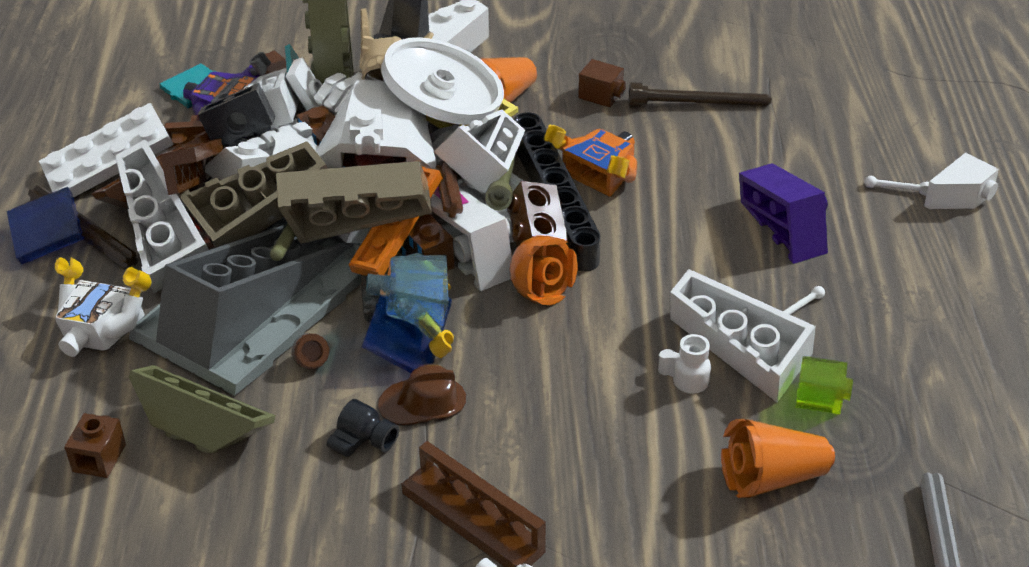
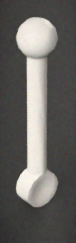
[864,176,929,196]
[783,286,825,315]

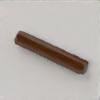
[435,161,463,218]

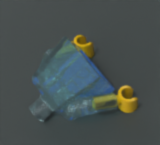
[366,253,454,358]

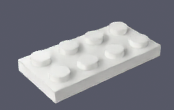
[39,103,174,202]

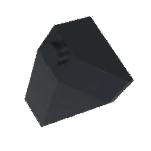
[379,0,429,39]

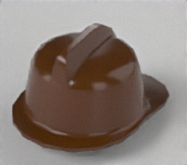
[378,364,466,425]

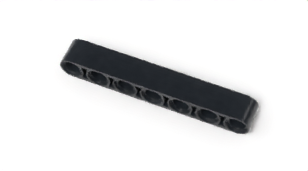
[514,112,601,272]

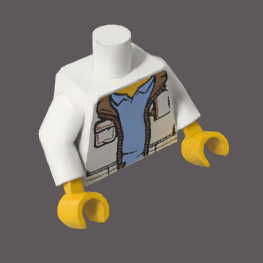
[55,257,152,357]

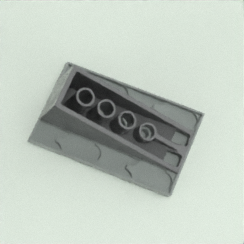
[129,217,369,396]

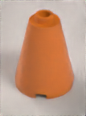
[479,57,537,103]
[721,419,835,498]

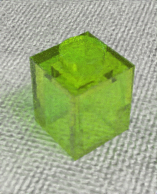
[795,356,853,414]

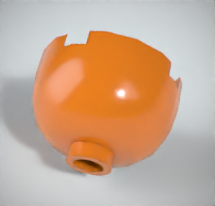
[509,235,578,305]

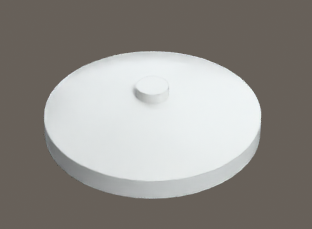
[381,38,504,125]

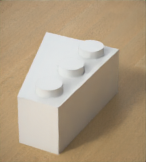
[429,0,489,52]
[230,68,299,138]
[434,110,525,195]

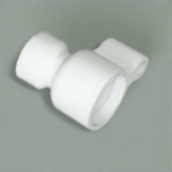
[658,334,711,394]

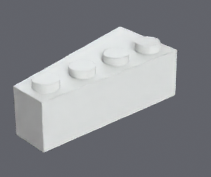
[115,139,209,293]
[430,188,512,292]
[670,269,816,403]

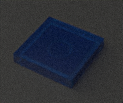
[7,186,84,265]

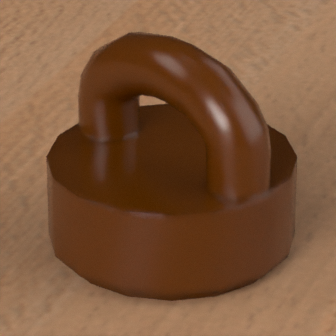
[291,333,329,369]

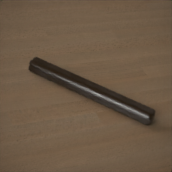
[28,185,138,269]

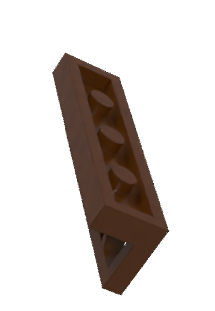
[160,139,223,195]
[401,441,546,567]

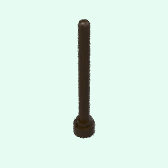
[629,82,772,107]

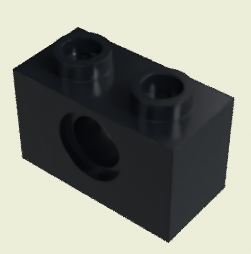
[198,83,276,148]

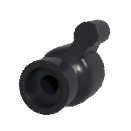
[327,399,400,457]

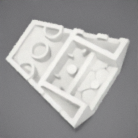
[316,79,437,169]

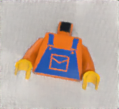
[543,125,637,197]

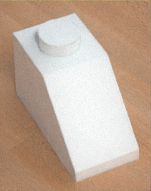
[205,142,270,180]
[924,153,999,209]

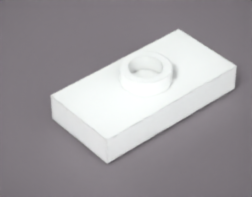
[285,57,322,111]

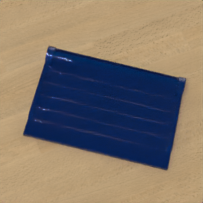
[362,273,452,373]

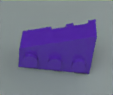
[739,163,828,264]

